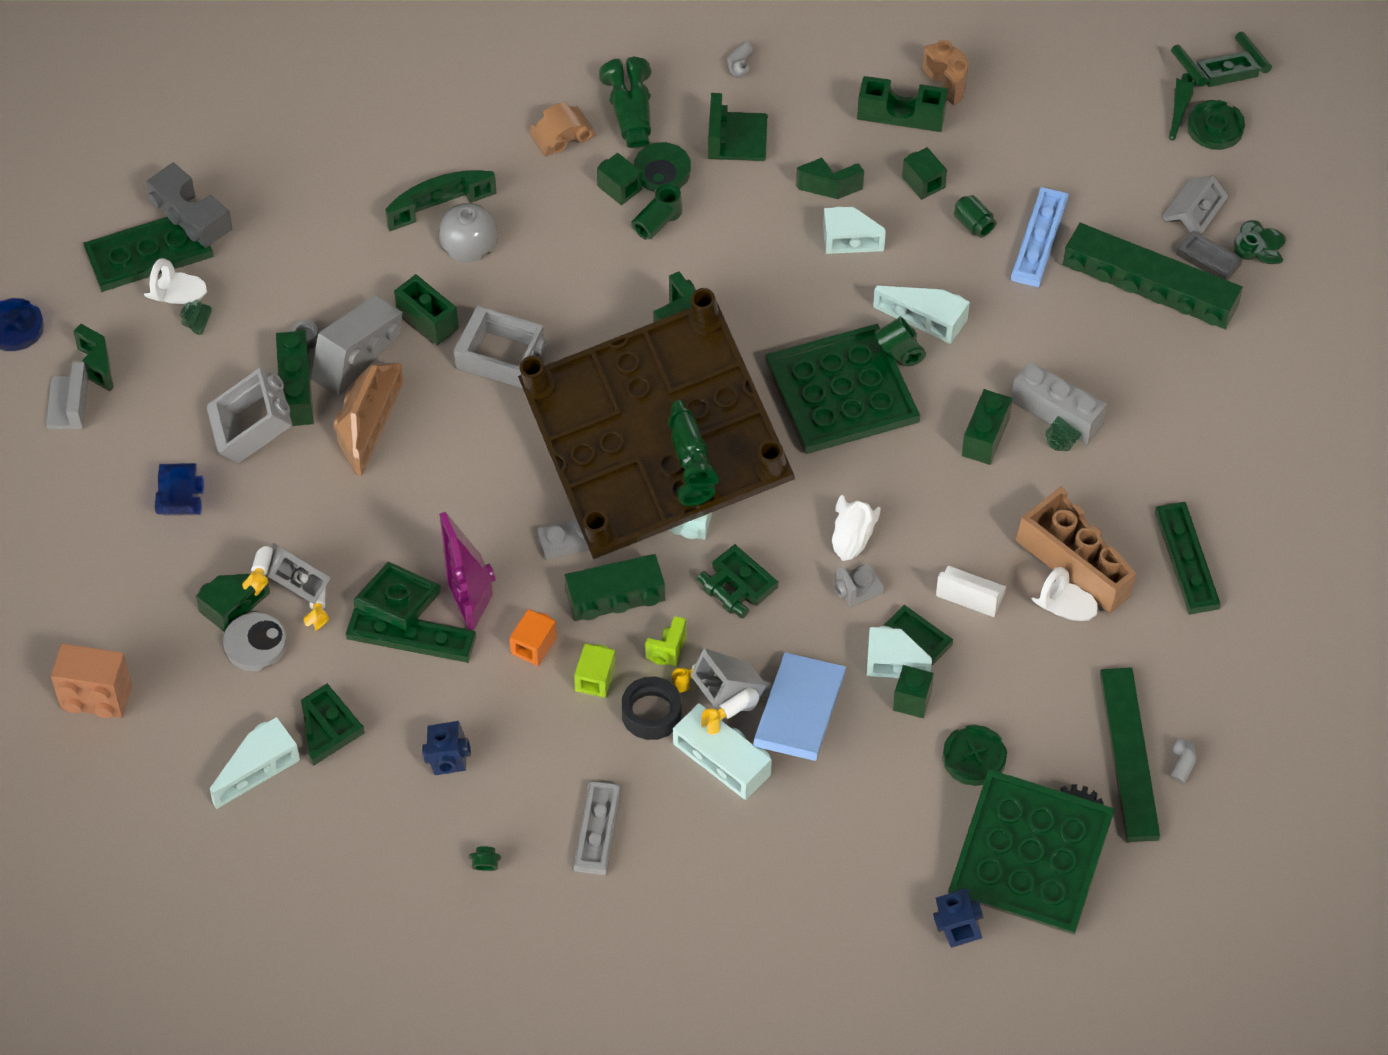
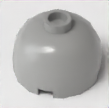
[439,203,498,262]

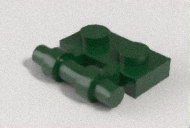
[697,544,779,619]

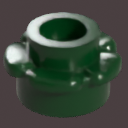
[469,846,501,871]

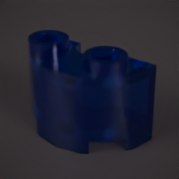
[154,463,204,516]

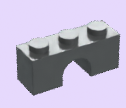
[146,162,233,248]

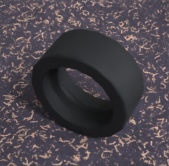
[622,677,682,740]

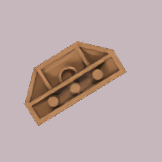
[333,363,404,476]

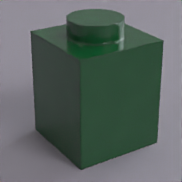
[902,147,947,200]
[597,152,642,206]
[893,665,934,719]

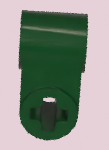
[875,316,926,367]

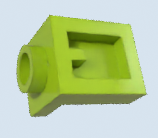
[645,616,687,666]

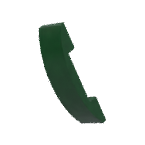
[385,170,497,232]

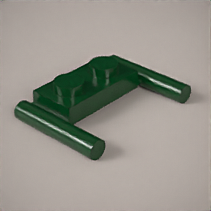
[1171,31,1272,87]

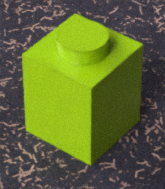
[574,643,616,698]

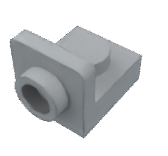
[834,564,884,608]

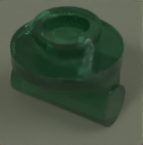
[180,299,212,335]
[1045,416,1082,451]

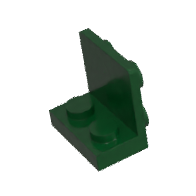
[708,93,768,161]

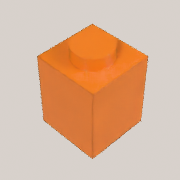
[509,609,557,666]

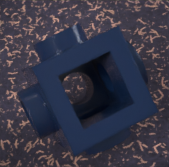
[422,721,471,775]
[933,888,984,948]

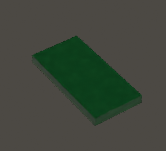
[83,217,214,292]

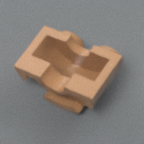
[922,40,968,105]
[530,102,596,157]

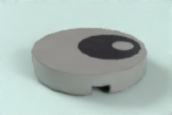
[223,612,287,672]

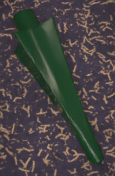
[1169,73,1196,141]

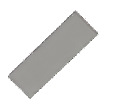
[574,780,622,875]

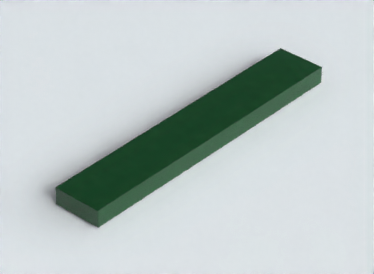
[1100,667,1160,843]

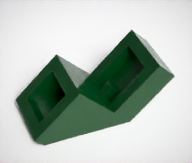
[796,157,864,199]
[73,323,114,391]

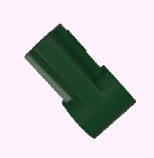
[631,183,682,240]

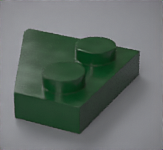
[301,683,365,766]

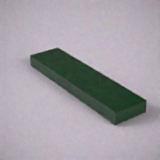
[1155,502,1221,615]
[346,608,476,663]

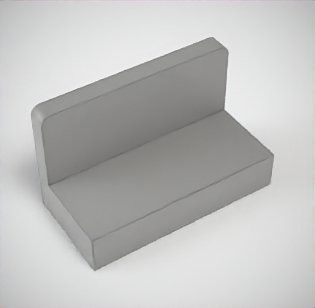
[1162,175,1228,234]
[46,362,89,429]

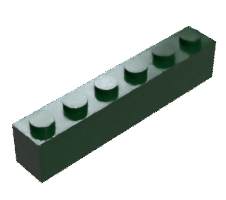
[1063,222,1243,330]

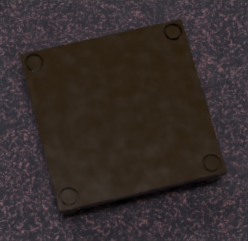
[518,288,795,560]

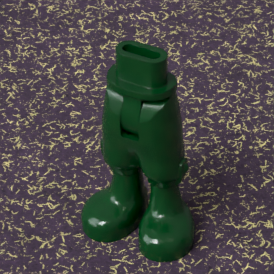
[599,56,652,148]
[668,400,719,506]

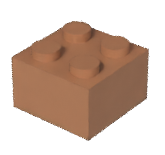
[51,643,132,718]

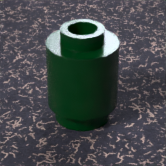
[954,195,996,238]

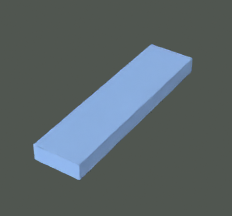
[1011,187,1069,288]

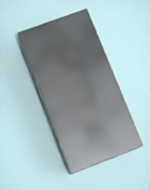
[1176,231,1243,280]

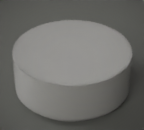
[290,320,320,349]

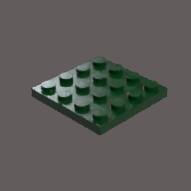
[765,323,920,454]
[948,769,1115,935]

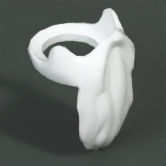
[144,258,207,304]
[832,495,881,561]
[1031,567,1098,621]

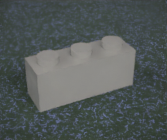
[1011,361,1107,445]

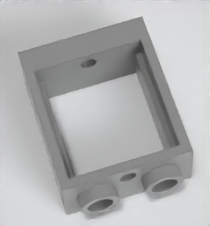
[454,306,547,388]
[207,367,293,463]

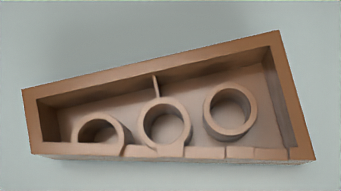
[1016,486,1136,614]

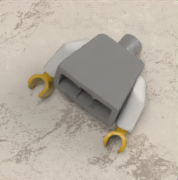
[242,542,331,631]
[672,649,772,734]

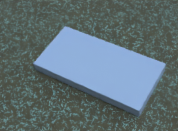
[753,652,846,761]

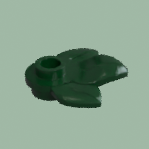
[1234,220,1286,264]

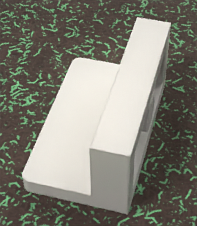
[936,566,1006,617]

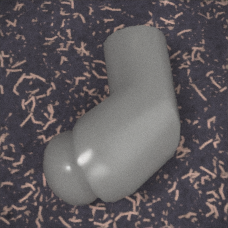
[727,42,753,78]
[1171,738,1197,784]

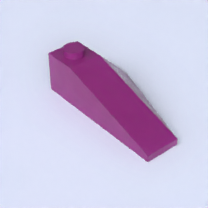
[439,512,496,630]

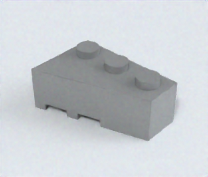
[311,295,403,396]

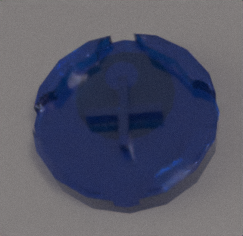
[0,298,44,351]

